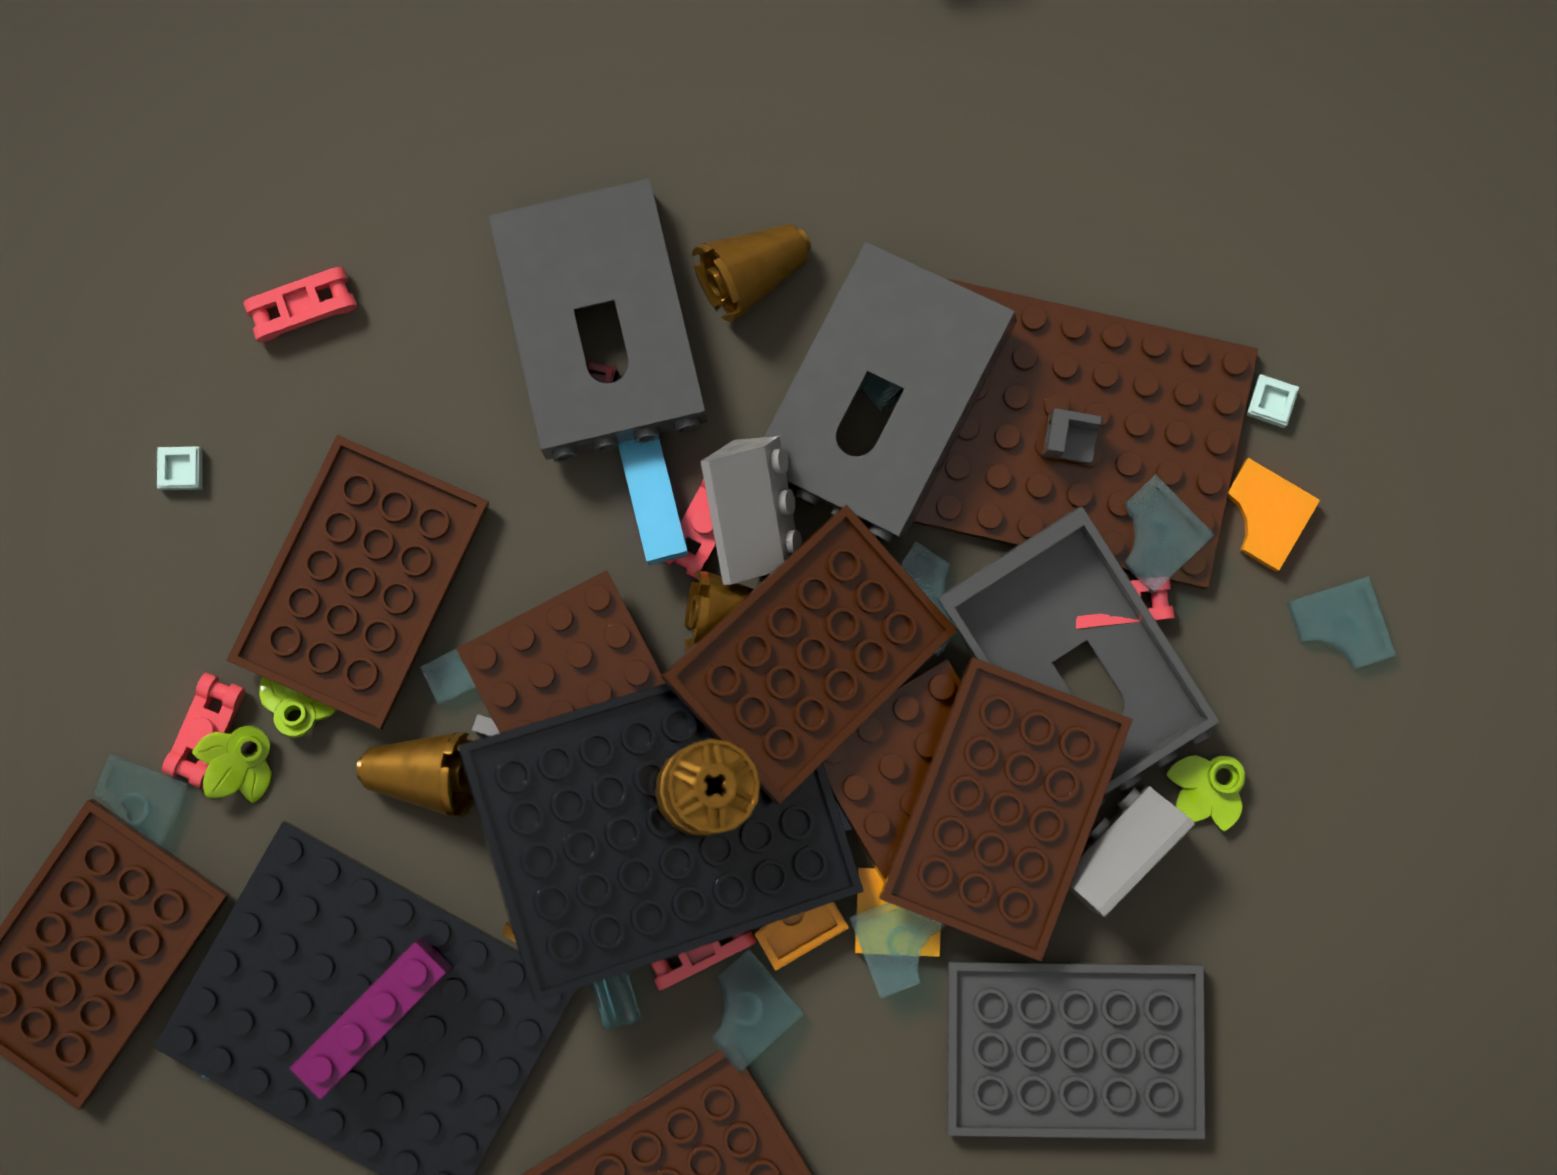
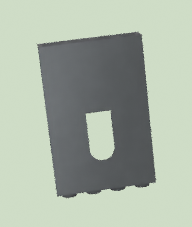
[489,178,708,462]
[764,242,1017,543]
[936,506,1220,806]

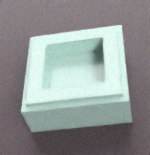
[1245,374,1299,428]
[157,447,203,490]

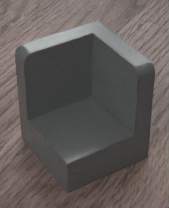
[1042,408,1104,464]

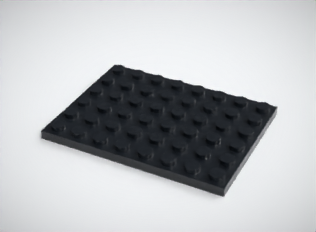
[457,683,864,1002]
[153,821,576,1175]

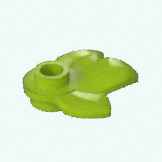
[259,677,337,738]
[192,726,272,803]
[1166,755,1246,831]

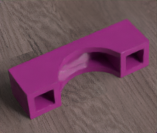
[289,937,453,1099]

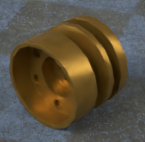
[655,739,760,836]

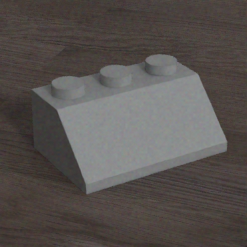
[701,436,802,585]
[1069,786,1195,917]

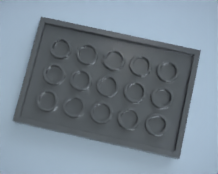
[947,961,1205,1139]

